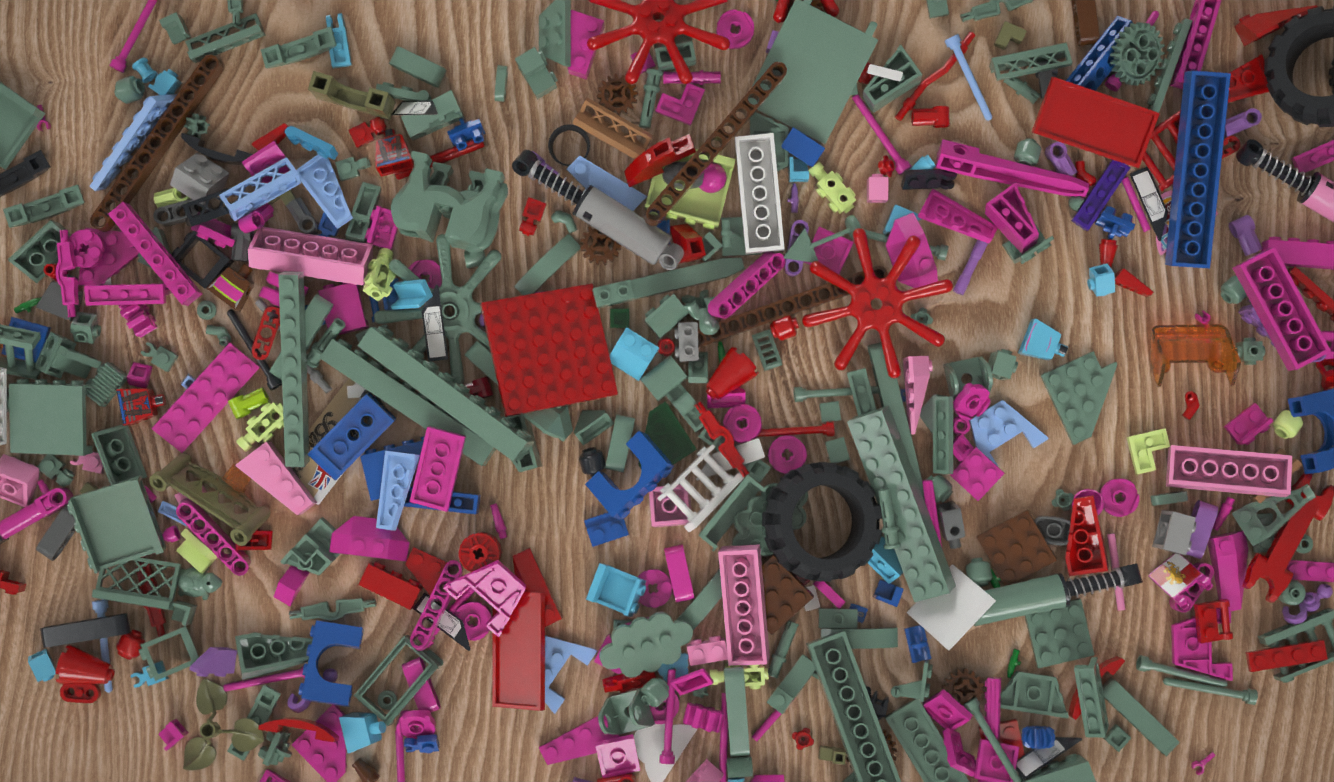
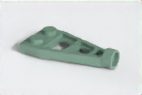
[1232,484,1316,547]

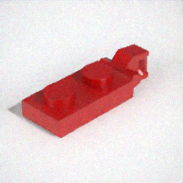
[602,670,656,693]

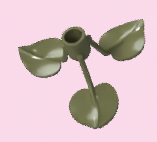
[183,679,265,770]

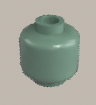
[114,76,145,104]
[1014,138,1041,166]
[1220,276,1247,304]
[927,475,953,503]
[966,558,992,587]
[1278,580,1306,605]
[641,678,670,707]

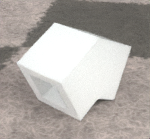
[347,382,367,398]

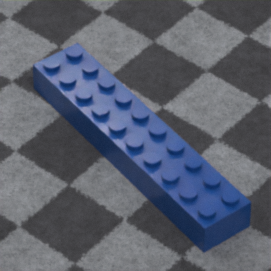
[1165,71,1231,269]

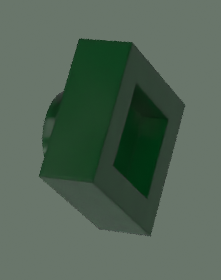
[610,309,629,328]

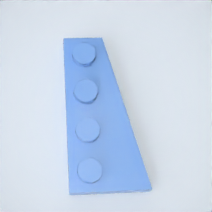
[296,155,353,229]
[566,156,647,211]
[376,451,420,530]

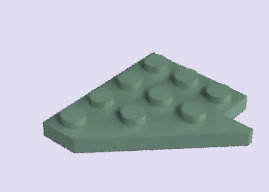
[1040,351,1118,445]

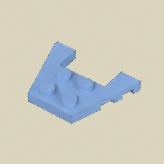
[969,400,1048,466]
[545,635,597,714]

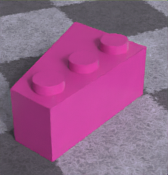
[568,10,605,80]
[985,182,1039,254]

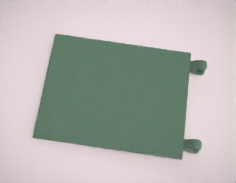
[748,0,878,144]

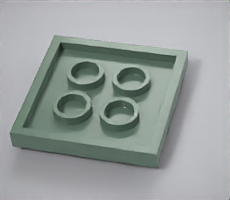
[1025,598,1094,669]

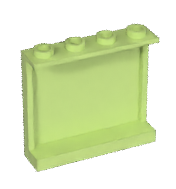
[644,140,736,230]

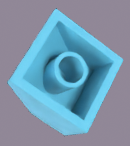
[610,327,659,381]

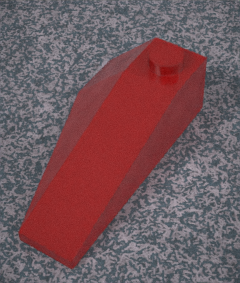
[1234,5,1318,47]
[1065,495,1109,576]

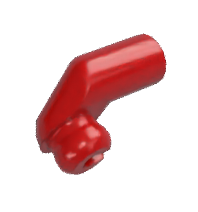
[1182,391,1200,421]

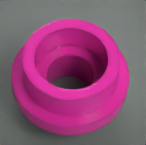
[953,416,970,435]

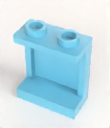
[586,563,646,617]

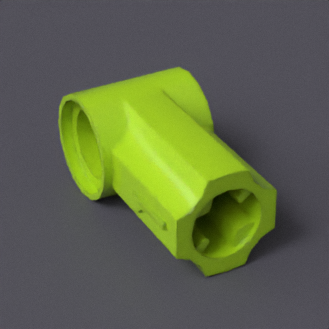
[228,387,270,419]

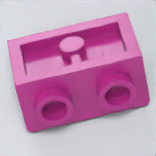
[1224,403,1273,445]

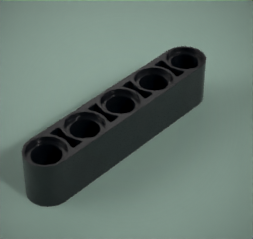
[40,613,131,648]

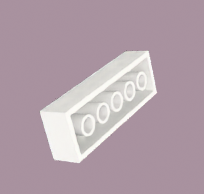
[735,133,785,254]

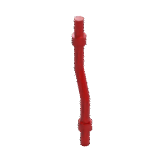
[895,31,976,121]

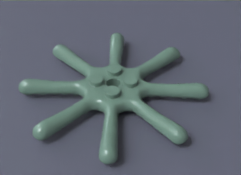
[374,234,501,385]

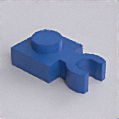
[317,212,340,238]
[404,734,439,753]

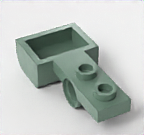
[640,355,704,433]

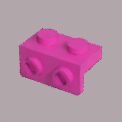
[365,206,398,250]
[191,212,235,248]

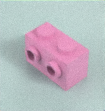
[687,636,728,666]

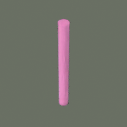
[1107,533,1125,611]

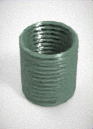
[726,756,753,778]

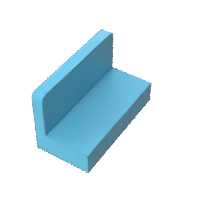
[391,279,433,310]
[868,537,903,584]

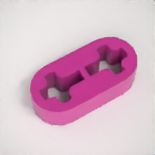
[813,581,845,609]

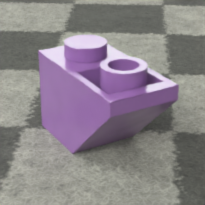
[190,647,237,677]

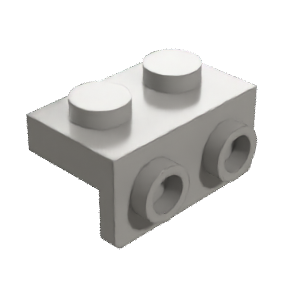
[674,322,699,362]

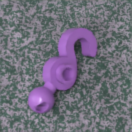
[1282,584,1333,625]
[287,668,338,713]

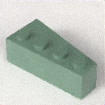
[1019,753,1096,782]

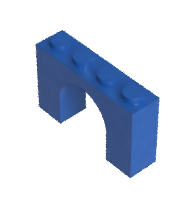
[1288,389,1334,474]
[585,431,674,520]
[360,436,425,501]
[299,620,364,707]

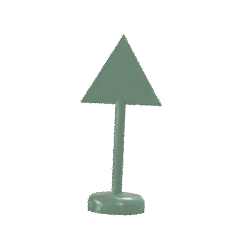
[783,215,861,263]

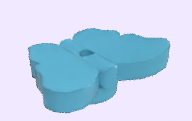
[657,653,689,682]

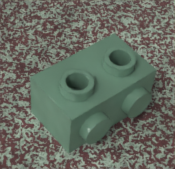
[988,349,1018,381]

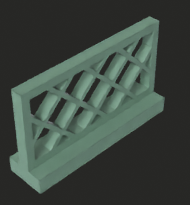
[92,557,182,611]

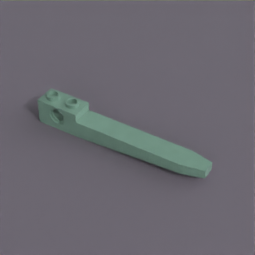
[592,258,745,309]

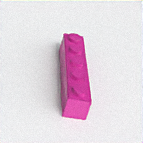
[984,677,1001,740]

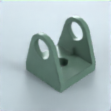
[943,356,993,401]
[598,688,655,735]

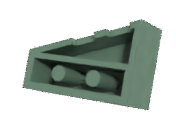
[863,44,922,113]
[401,90,465,141]
[503,414,542,472]

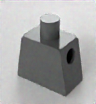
[36,274,83,321]
[936,501,965,549]

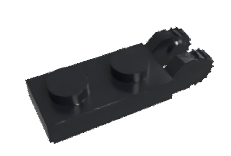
[901,169,957,190]

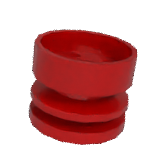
[458,531,502,572]

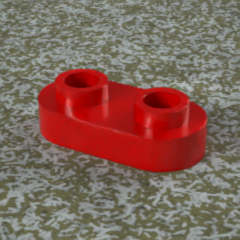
[60,684,101,703]

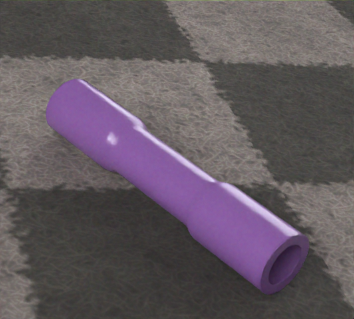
[953,239,988,295]

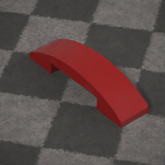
[1068,656,1125,720]
[258,718,339,742]

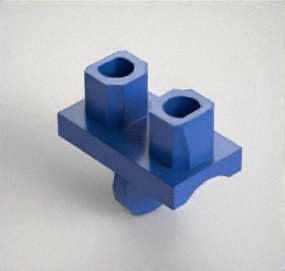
[447,118,486,151]
[1095,206,1135,240]
[904,625,931,663]

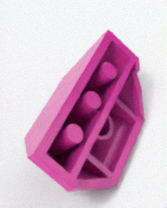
[885,213,938,288]
[329,516,409,562]

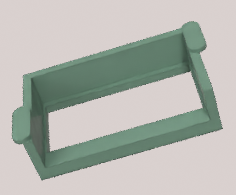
[698,474,768,552]
[353,635,444,727]

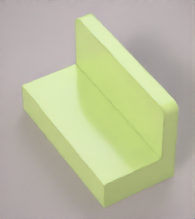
[176,528,218,573]

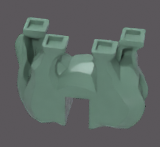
[391,151,508,252]

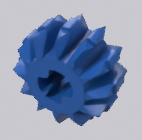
[1021,725,1055,749]

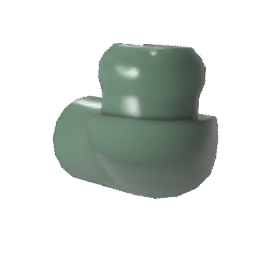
[551,210,578,234]
[206,325,232,347]

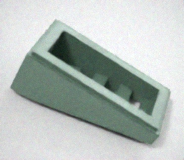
[752,329,783,371]

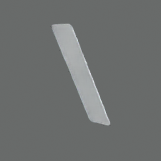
[867,64,903,81]

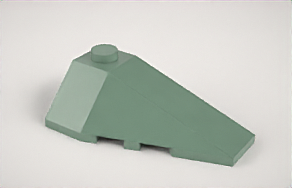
[235,633,320,680]

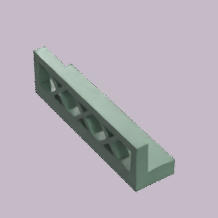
[185,13,266,63]
[989,42,1073,81]
[933,396,953,474]
[1074,657,1109,738]

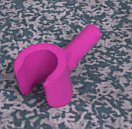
[37,105,51,131]
[1195,311,1212,338]
[1191,752,1216,775]

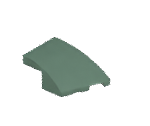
[280,517,340,576]

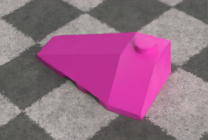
[1208,530,1249,611]

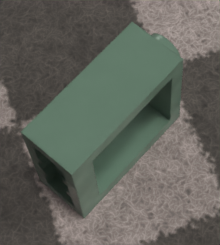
[139,626,199,681]

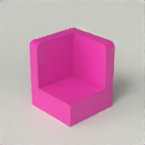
[159,718,189,751]

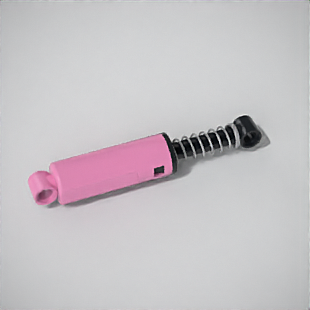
[1236,139,1334,222]

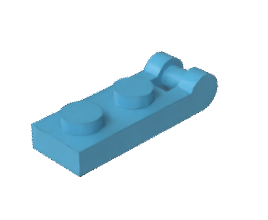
[285,126,338,160]

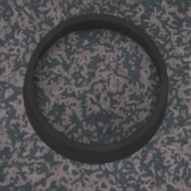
[548,124,590,166]

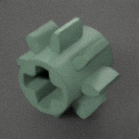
[184,113,210,138]

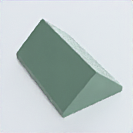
[8,220,71,283]
[91,425,147,485]

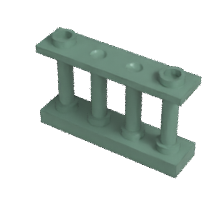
[0,324,41,380]
[1258,608,1334,683]

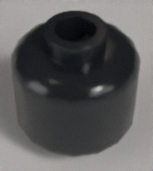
[579,447,606,477]

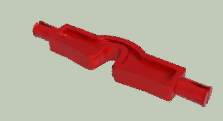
[694,401,750,477]
[135,556,166,637]

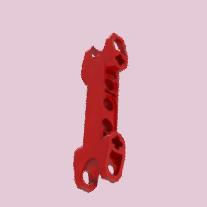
[1242,473,1334,603]

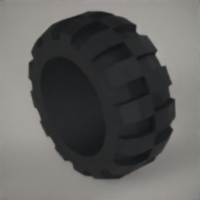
[1264,6,1334,128]
[762,462,882,582]

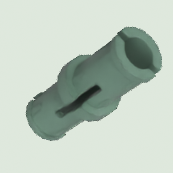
[1003,77,1041,104]

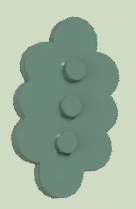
[732,483,808,556]
[599,612,693,677]

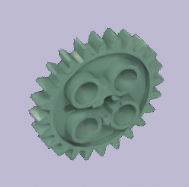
[1110,22,1165,86]

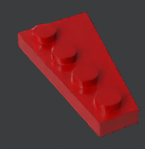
[1228,54,1269,103]

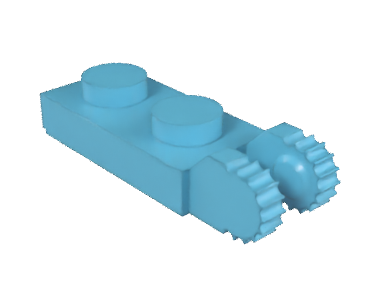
[326,13,352,69]

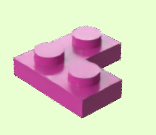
[655,83,705,126]
[943,728,976,776]

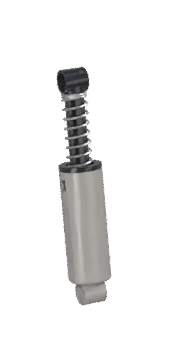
[512,150,684,270]

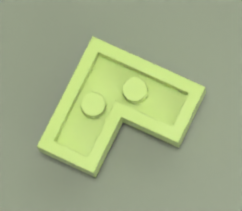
[1127,428,1170,474]

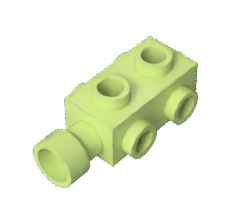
[809,161,856,214]
[363,248,396,301]
[236,402,284,452]
[710,663,769,689]

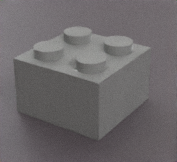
[170,152,229,205]
[1152,510,1197,555]

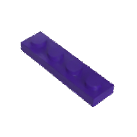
[1071,160,1131,231]

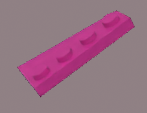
[917,188,998,243]
[539,715,621,765]

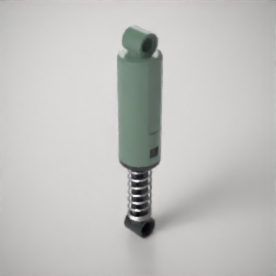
[974,564,1143,627]

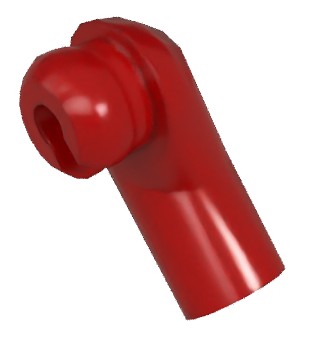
[1075,161,1096,186]

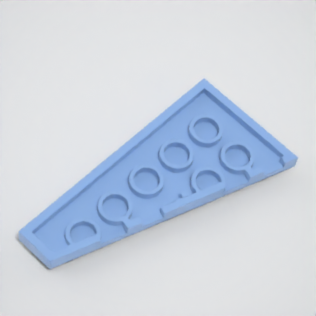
[90,94,177,191]

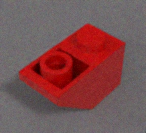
[670,224,706,263]

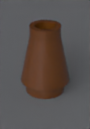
[352,758,380,782]

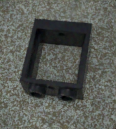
[171,231,234,290]

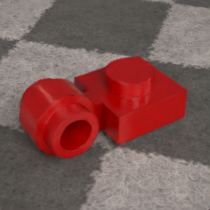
[348,117,387,148]
[519,197,547,236]

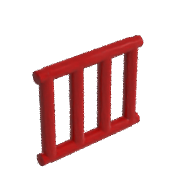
[1142,110,1181,191]

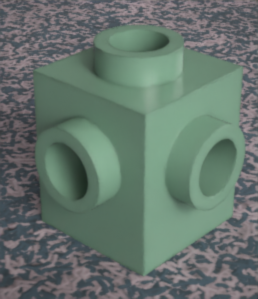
[70,312,101,344]
[1235,338,1265,365]

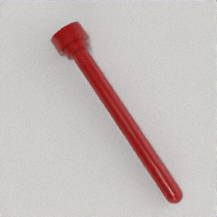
[758,421,835,437]

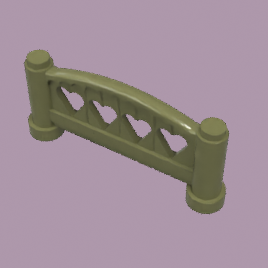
[149,453,271,546]

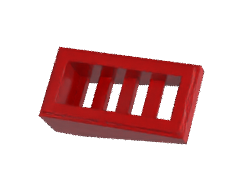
[252,123,289,151]
[1114,268,1154,297]

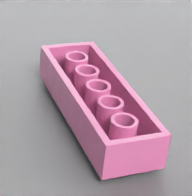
[248,227,373,286]
[1166,445,1292,497]
[718,544,770,666]

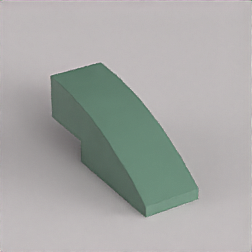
[345,182,381,243]

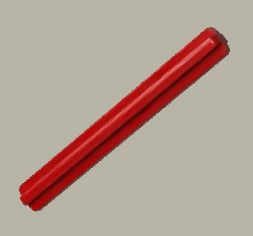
[394,140,485,180]

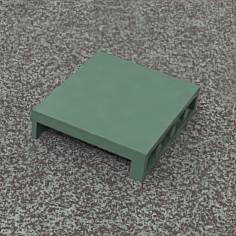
[0,82,46,170]
[9,379,93,456]
[67,476,167,574]

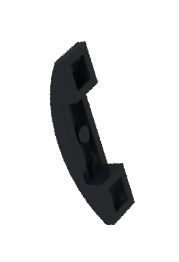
[181,133,253,165]
[0,150,51,197]

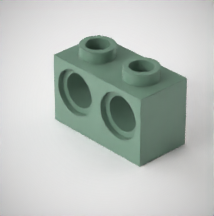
[34,332,77,379]

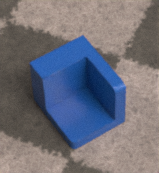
[873,580,904,607]

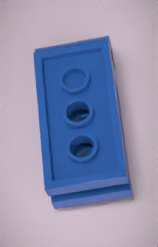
[307,392,397,481]

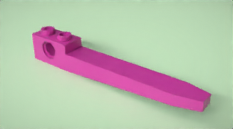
[936,139,1089,197]

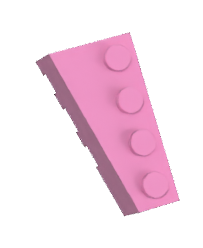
[235,442,317,515]

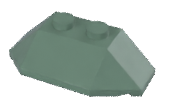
[521,405,573,442]

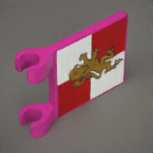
[1148,553,1213,610]

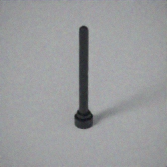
[227,309,282,391]

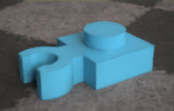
[130,661,169,688]

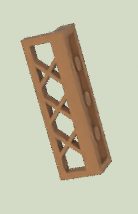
[573,97,653,159]

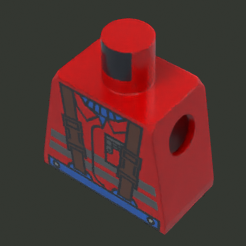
[375,129,414,177]
[116,388,166,426]

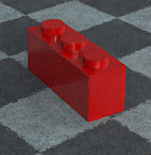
[358,561,423,610]

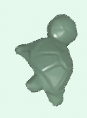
[682,290,720,335]
[177,567,223,600]

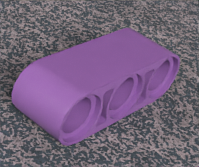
[784,220,809,277]
[1186,500,1218,559]

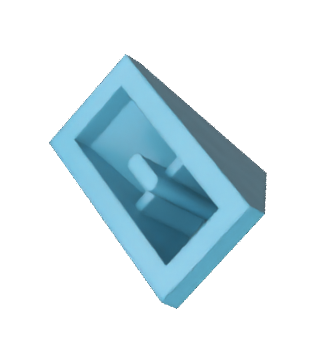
[883,204,921,235]

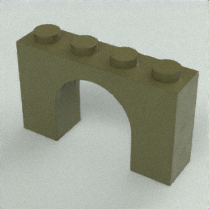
[308,71,396,120]

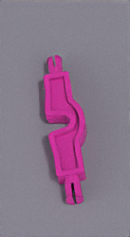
[56,230,79,317]

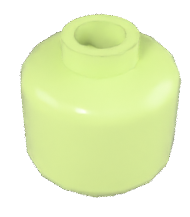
[1273,410,1303,439]

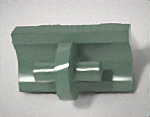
[258,731,292,766]

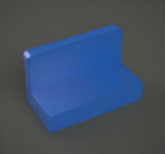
[781,127,825,167]

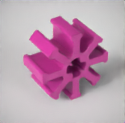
[118,304,158,338]
[683,702,724,733]

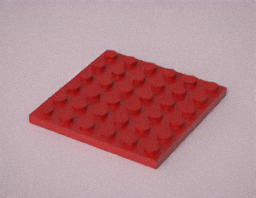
[480,283,618,417]

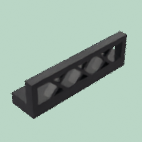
[182,181,257,227]

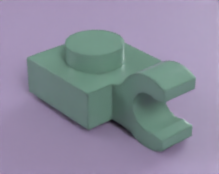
[335,157,371,181]

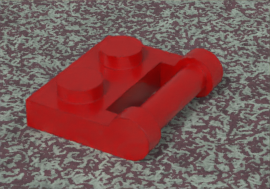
[1194,599,1233,644]

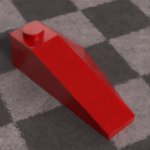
[512,548,563,627]

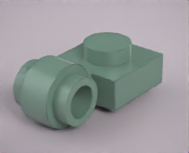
[37,454,75,487]

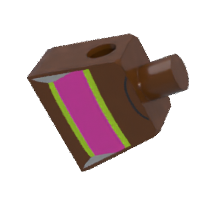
[206,263,254,312]

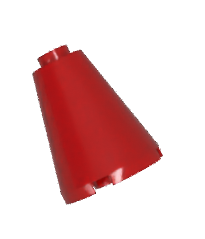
[706,347,759,399]
[56,645,115,684]

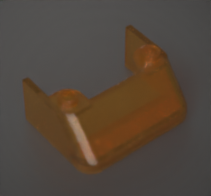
[1150,324,1241,387]

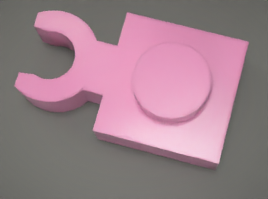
[70,452,104,474]

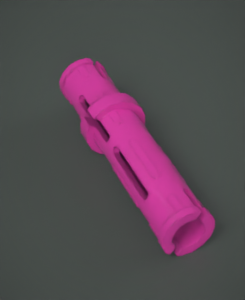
[663,70,721,85]

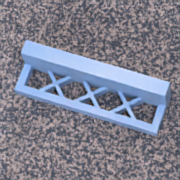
[219,157,301,221]

